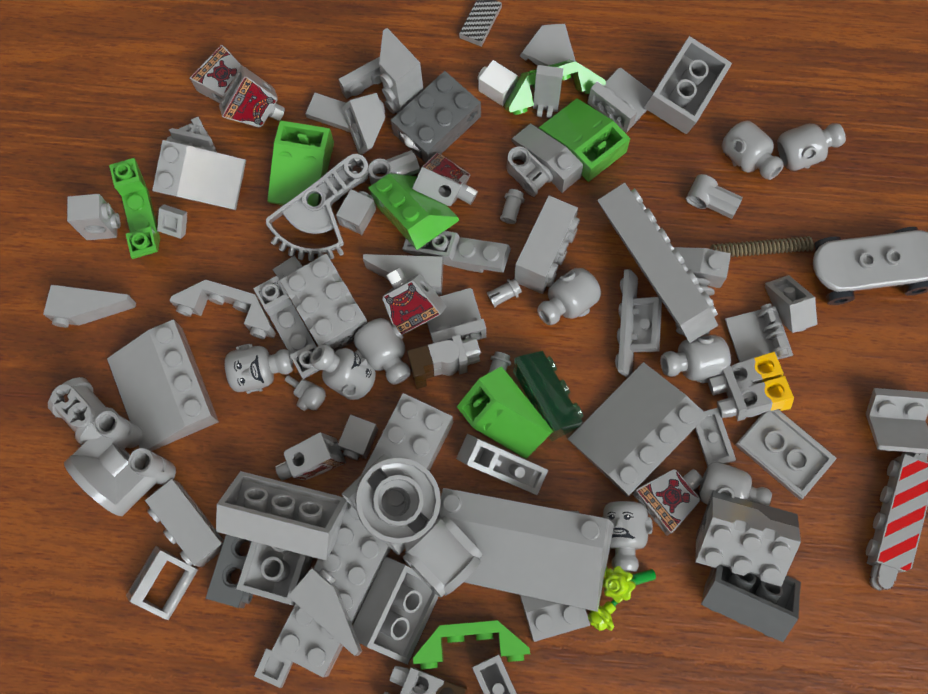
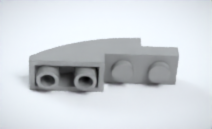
[403,231,511,273]

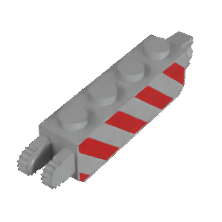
[866,452,928,591]

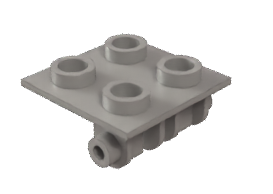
[725,304,793,363]

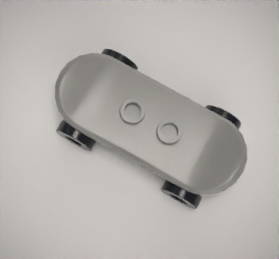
[813,227,928,305]

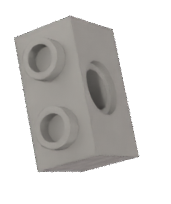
[67,194,121,240]

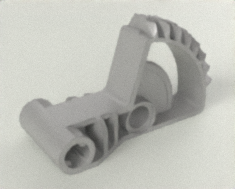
[266,154,369,261]

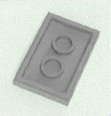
[735,409,837,500]

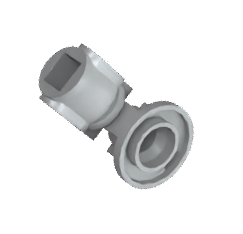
[48,377,176,516]
[342,454,483,597]

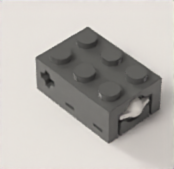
[391,71,481,163]

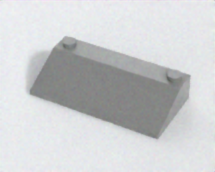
[437,488,614,612]

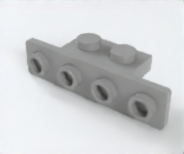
[615,269,662,378]

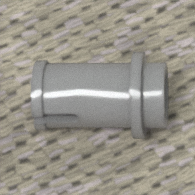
[500,189,525,224]
[487,278,522,308]
[489,352,511,373]

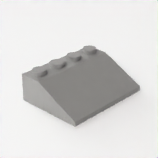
[107,319,219,451]
[568,362,707,497]

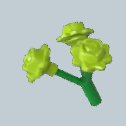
[587,566,656,631]

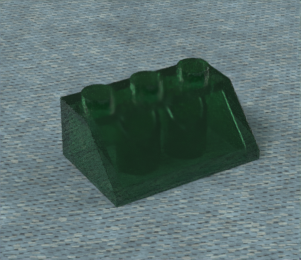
[513,351,584,441]

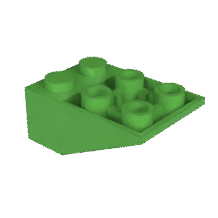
[539,98,630,182]
[267,120,334,207]
[457,366,553,459]

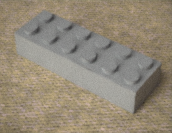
[598,183,718,343]

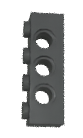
[205,534,253,609]

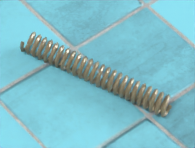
[710,236,814,257]

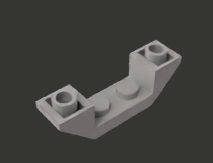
[253,276,319,379]
[170,280,276,339]

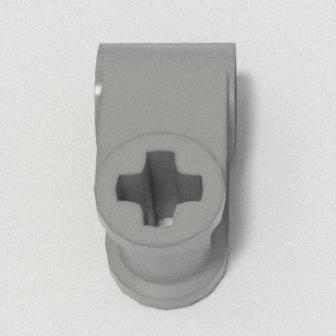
[506,146,553,197]

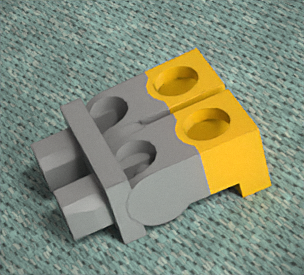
[708,352,794,421]

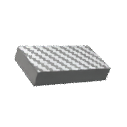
[459,0,502,47]

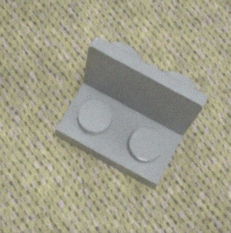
[588,68,653,133]
[427,288,486,343]
[866,388,928,454]

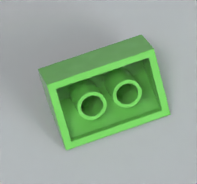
[368,173,459,250]

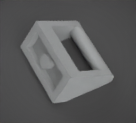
[126,546,198,620]

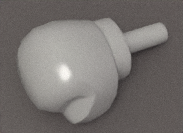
[285,375,326,411]

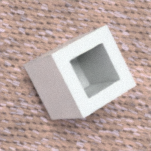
[477,60,518,106]

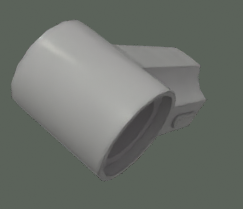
[368,150,420,185]
[686,174,743,219]

